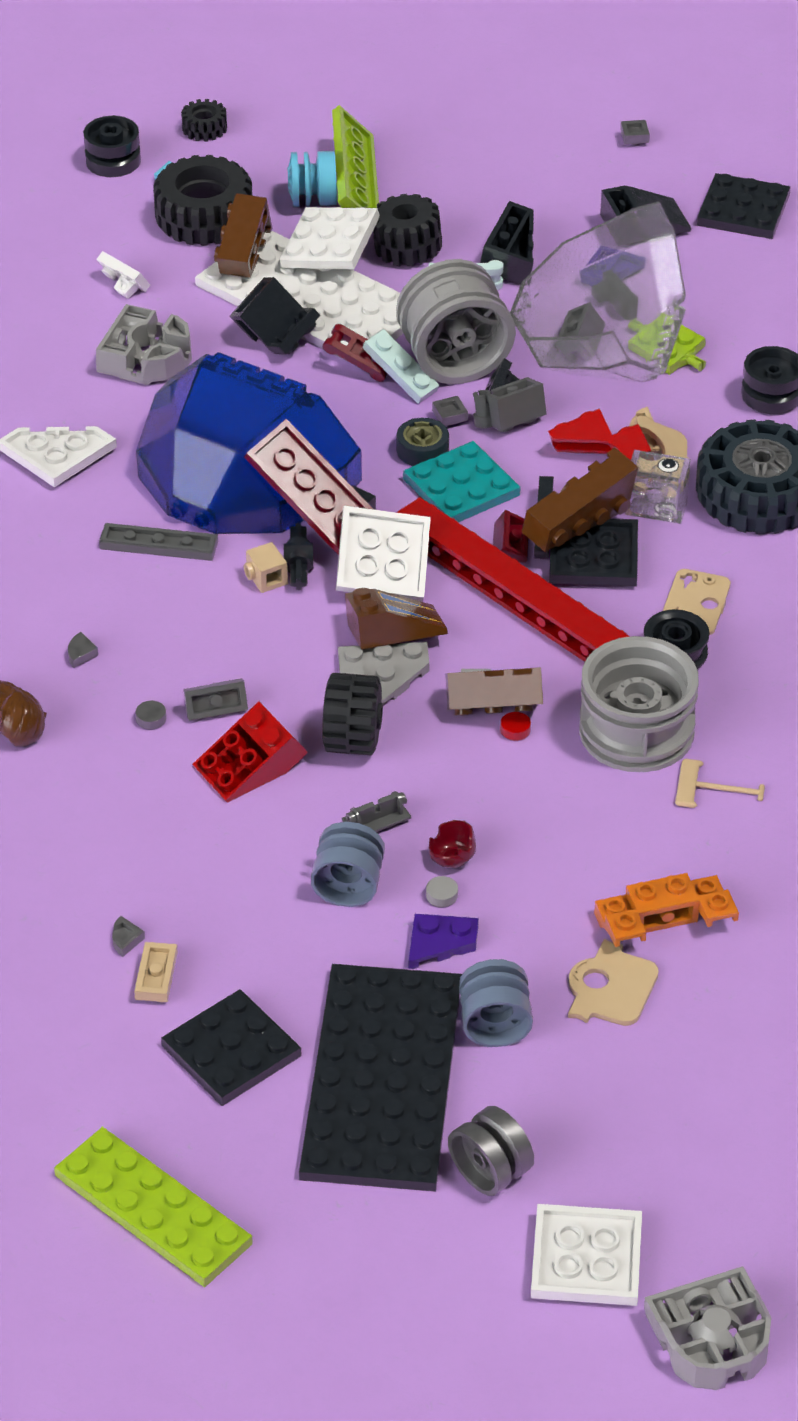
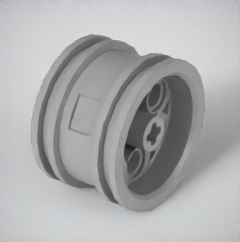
[396,259,516,384]

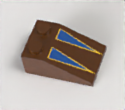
[345,588,448,649]

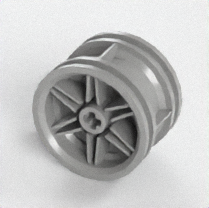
[579,636,699,772]

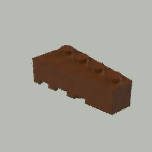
[522,448,638,552]

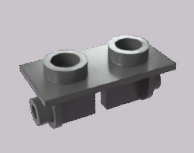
[342,791,411,832]

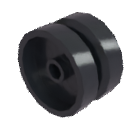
[83,115,141,177]
[741,346,798,414]

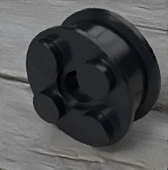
[644,609,710,669]

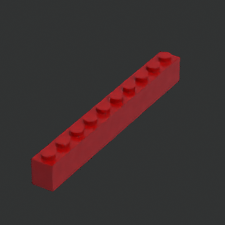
[396,497,630,662]

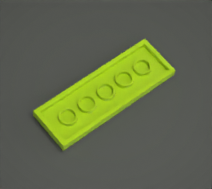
[332,105,379,208]
[54,1126,253,1288]

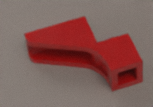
[548,408,655,463]

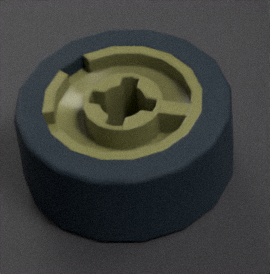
[396,417,449,466]

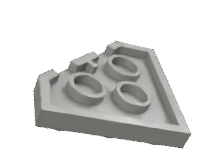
[338,642,429,704]

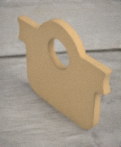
[568,939,659,1026]

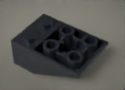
[600,185,691,245]

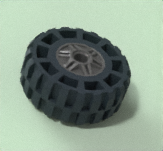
[696,419,798,534]

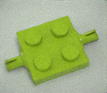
[629,315,706,375]

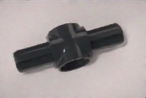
[284,522,313,590]

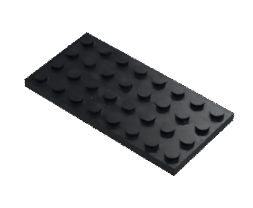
[299,964,462,1192]

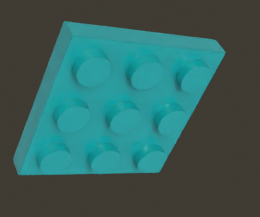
[403,441,521,522]

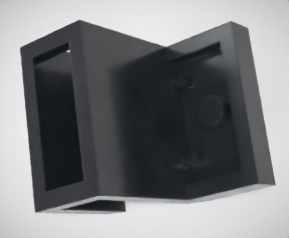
[229,277,321,355]

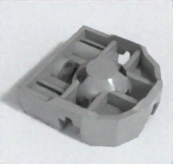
[96,304,192,385]
[644,1266,771,1390]

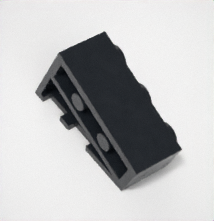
[480,201,534,287]

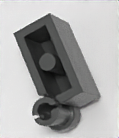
[473,377,547,432]

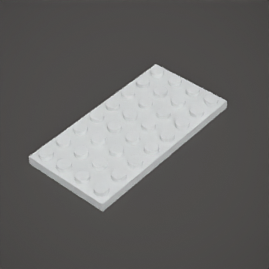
[195,231,404,360]

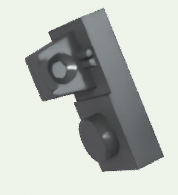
[183,678,248,721]

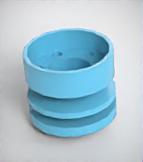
[287,151,337,207]

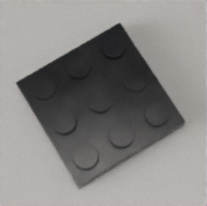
[697,173,791,239]
[549,519,638,587]
[161,989,302,1106]

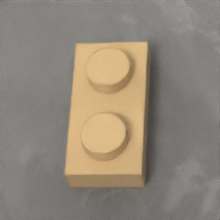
[134,942,178,1002]

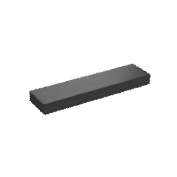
[99,523,218,561]

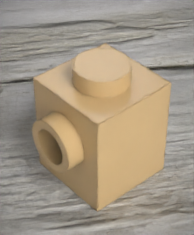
[243,542,288,593]

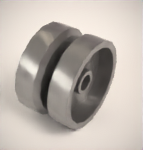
[448,1106,534,1196]

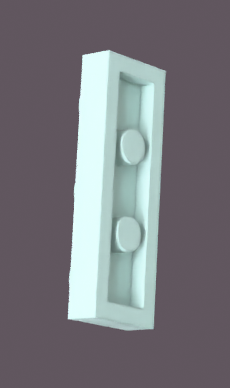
[362,329,440,404]

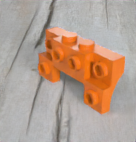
[594,873,739,947]

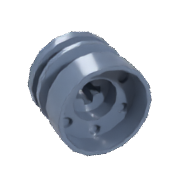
[311,822,385,907]
[459,959,533,1047]

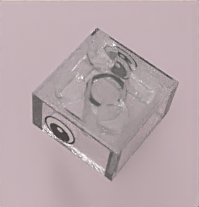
[625,450,691,524]

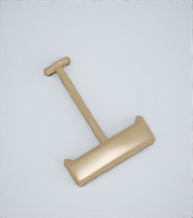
[675,759,765,808]

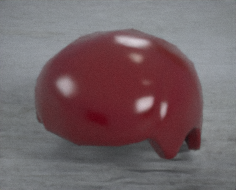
[429,820,476,868]

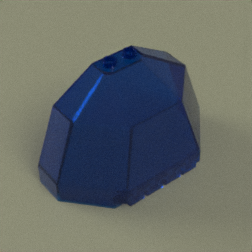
[136,352,362,534]

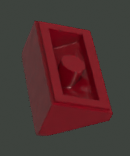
[493,510,529,562]

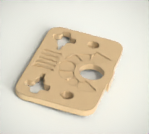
[663,569,730,635]

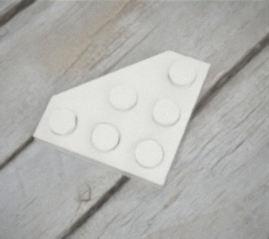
[0,426,117,487]

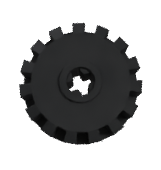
[373,193,442,266]
[322,672,383,755]

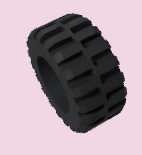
[153,155,253,246]

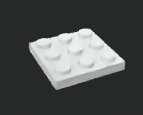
[279,207,380,269]
[336,506,430,602]
[531,1204,642,1306]

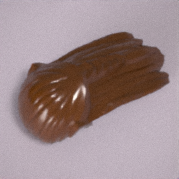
[0,680,47,747]

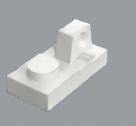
[96,251,150,299]

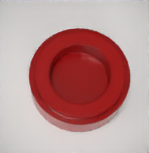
[500,712,531,741]

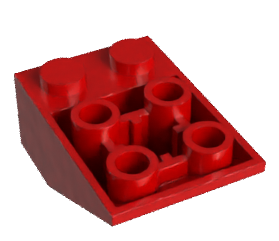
[192,701,308,803]

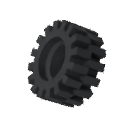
[181,99,227,142]

